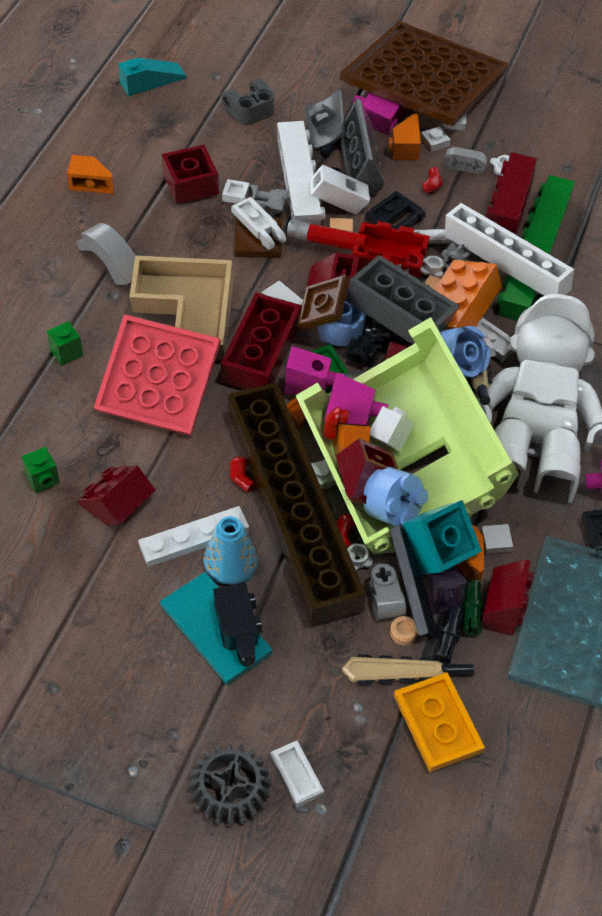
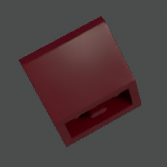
[307,253,359,287]
[336,439,399,505]
[77,465,156,525]
[481,559,534,636]

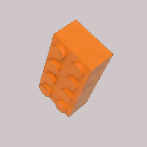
[434,260,502,330]

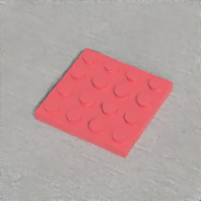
[93,314,221,436]

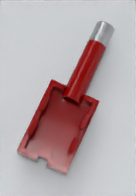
[287,220,430,278]

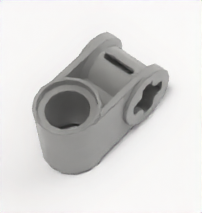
[368,564,406,620]

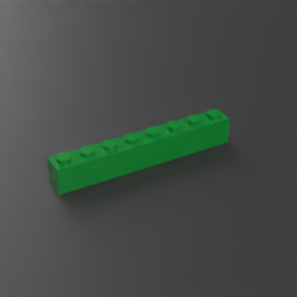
[497,175,575,321]

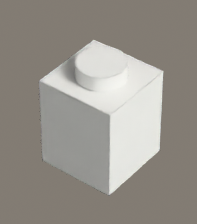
[370,406,414,451]

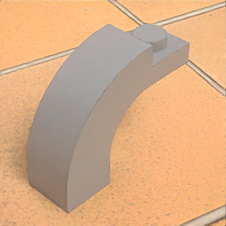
[76,223,135,285]

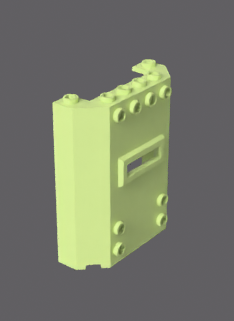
[296,317,519,554]

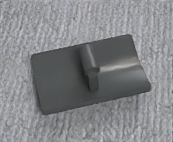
[306,89,345,151]

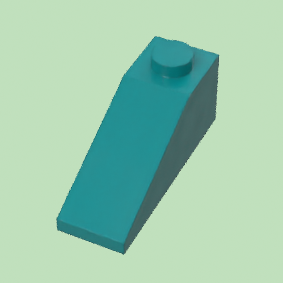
[118,58,187,96]

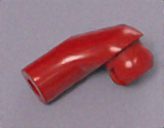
[422,167,443,194]
[323,407,350,439]
[230,457,256,493]
[336,514,356,548]

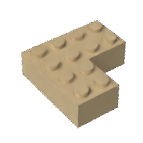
[129,256,234,360]

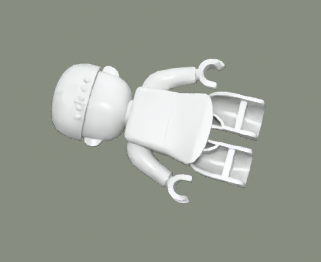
[477,294,602,503]

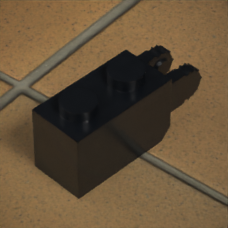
[213,583,262,667]

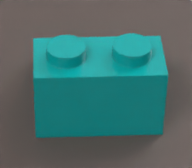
[402,500,482,574]

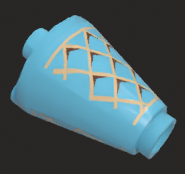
[203,516,258,585]

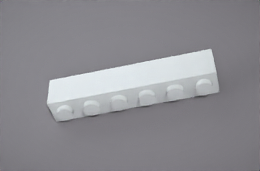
[277,121,325,225]
[445,203,574,296]

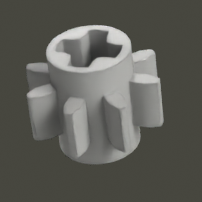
[441,243,471,269]

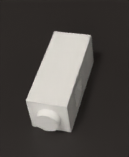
[310,164,370,215]

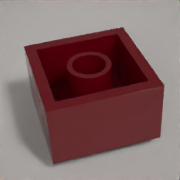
[161,144,219,204]

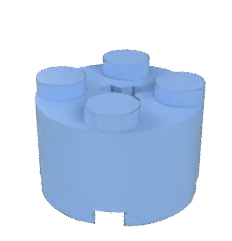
[317,295,367,347]
[440,326,490,378]
[363,467,428,527]

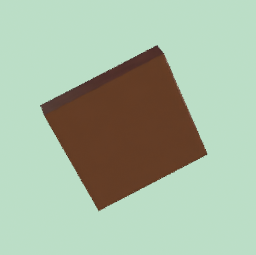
[235,218,282,258]
[297,275,350,331]

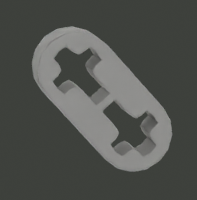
[444,147,487,174]

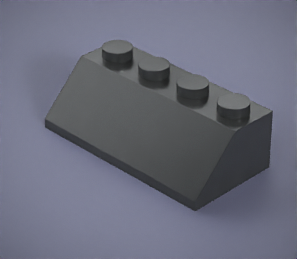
[340,98,384,197]
[345,255,459,344]

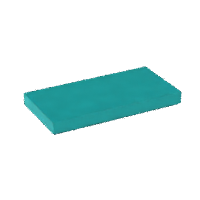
[160,572,273,686]

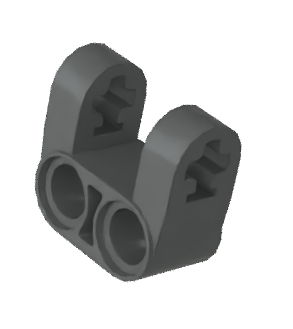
[221,78,274,125]

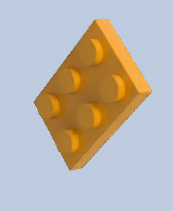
[394,672,485,772]

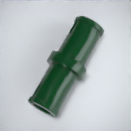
[461,580,484,636]

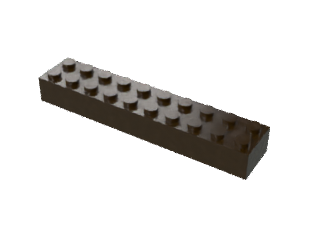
[228,382,366,626]

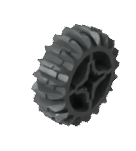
[189,743,271,827]

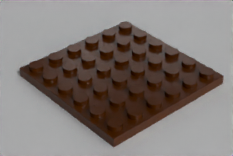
[339,21,509,126]

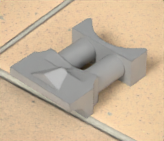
[249,184,288,217]

